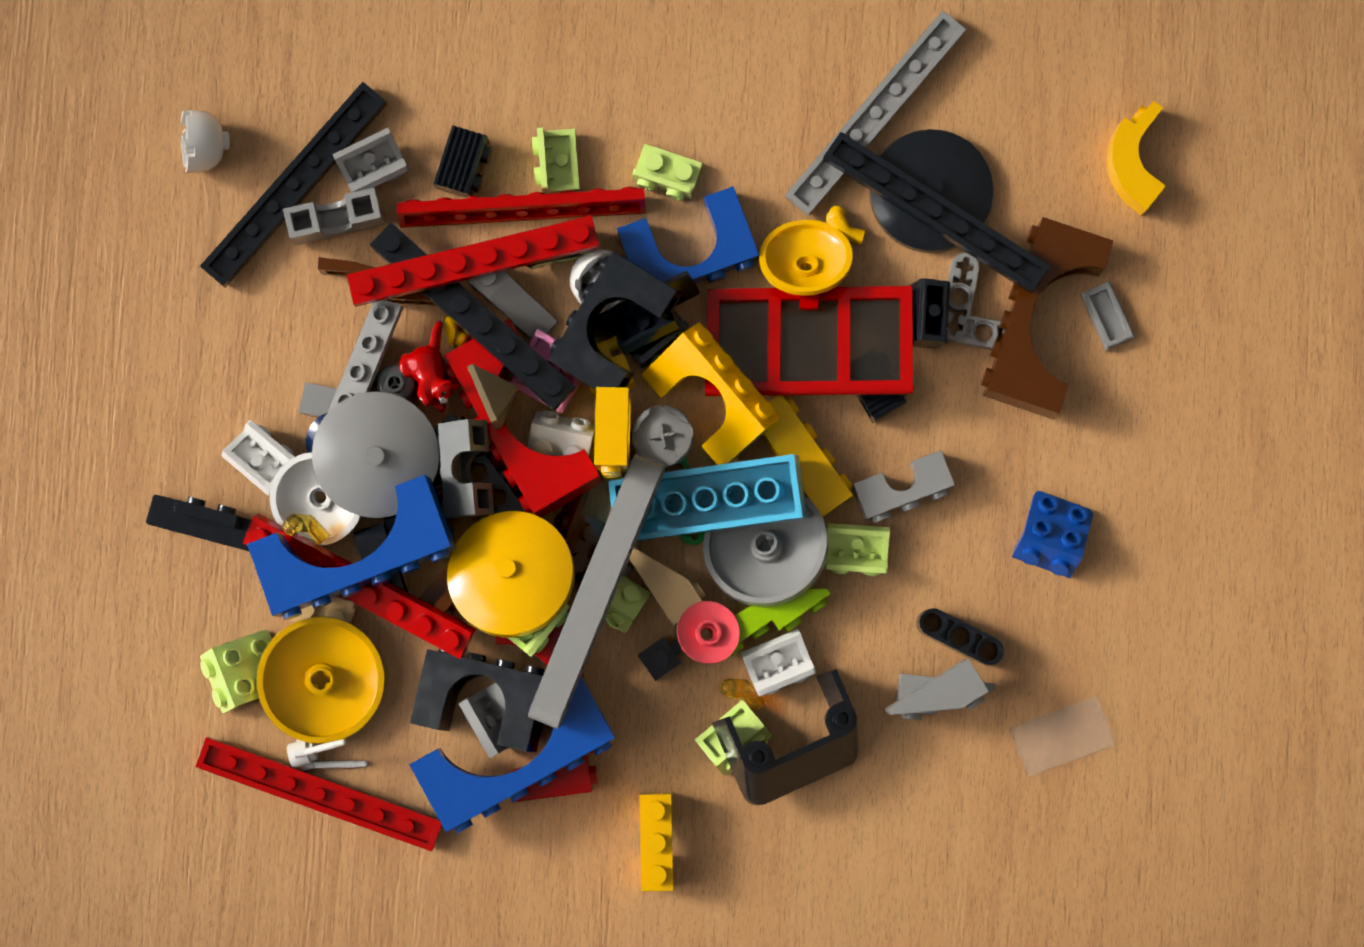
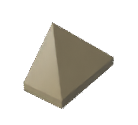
[467,364,518,430]

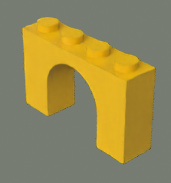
[641,322,780,465]
[594,387,632,481]

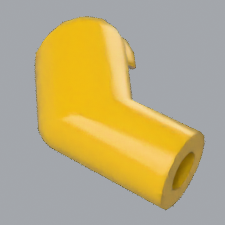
[826,206,865,245]
[444,315,468,347]

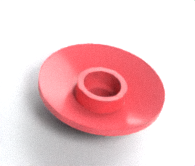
[677,601,740,664]

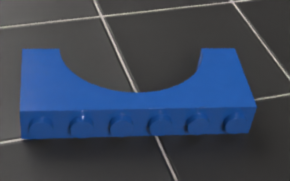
[247,475,457,620]
[409,676,616,834]

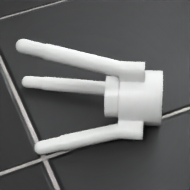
[287,739,368,771]

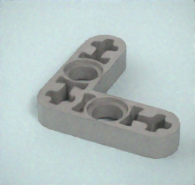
[946,253,1004,350]

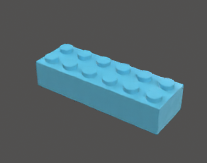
[608,454,807,542]

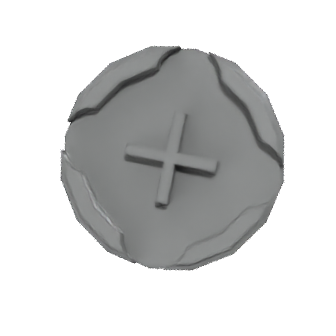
[632,405,693,467]

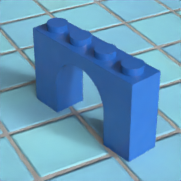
[617,186,759,283]

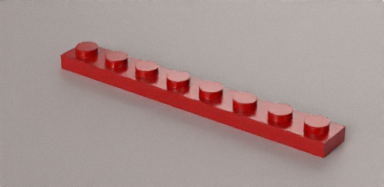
[396,186,646,228]
[347,215,600,307]
[243,513,476,659]
[195,737,442,852]

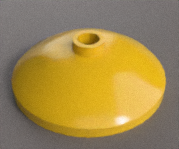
[759,220,853,296]

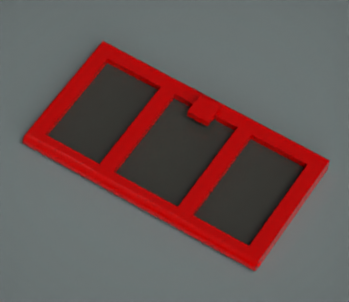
[704,286,914,396]

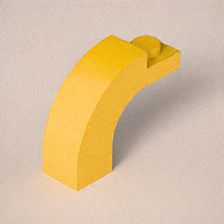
[1107,100,1165,215]

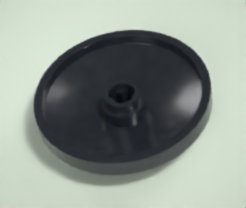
[869,129,993,253]

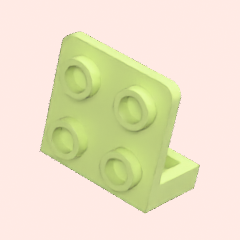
[200,630,272,714]

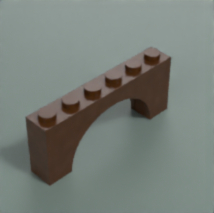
[981,217,1114,420]

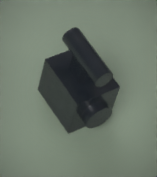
[638,637,683,681]

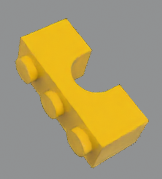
[639,792,673,891]

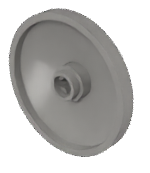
[312,391,440,518]
[703,495,829,607]

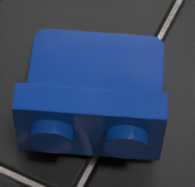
[1012,491,1093,578]

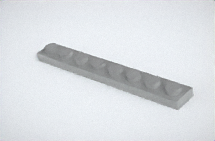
[785,10,966,216]

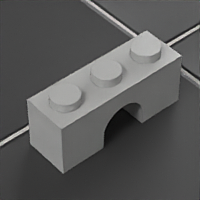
[283,188,386,245]
[853,450,955,523]

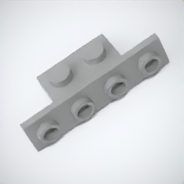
[328,300,404,412]

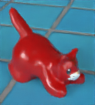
[399,321,460,413]

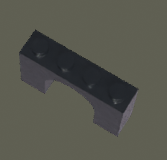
[548,252,683,390]
[410,648,545,752]

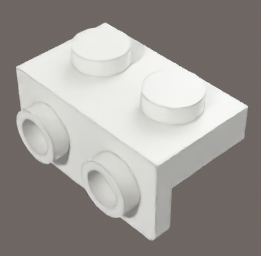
[527,410,595,457]
[221,420,295,496]
[740,629,816,696]

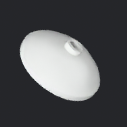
[270,452,361,546]

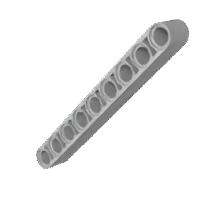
[528,454,666,729]

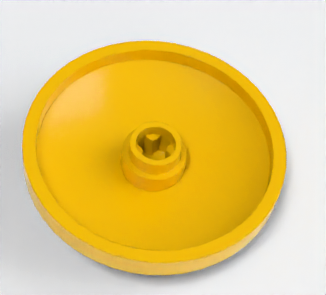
[447,511,575,638]
[257,616,384,743]

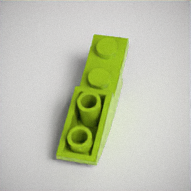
[729,589,830,658]

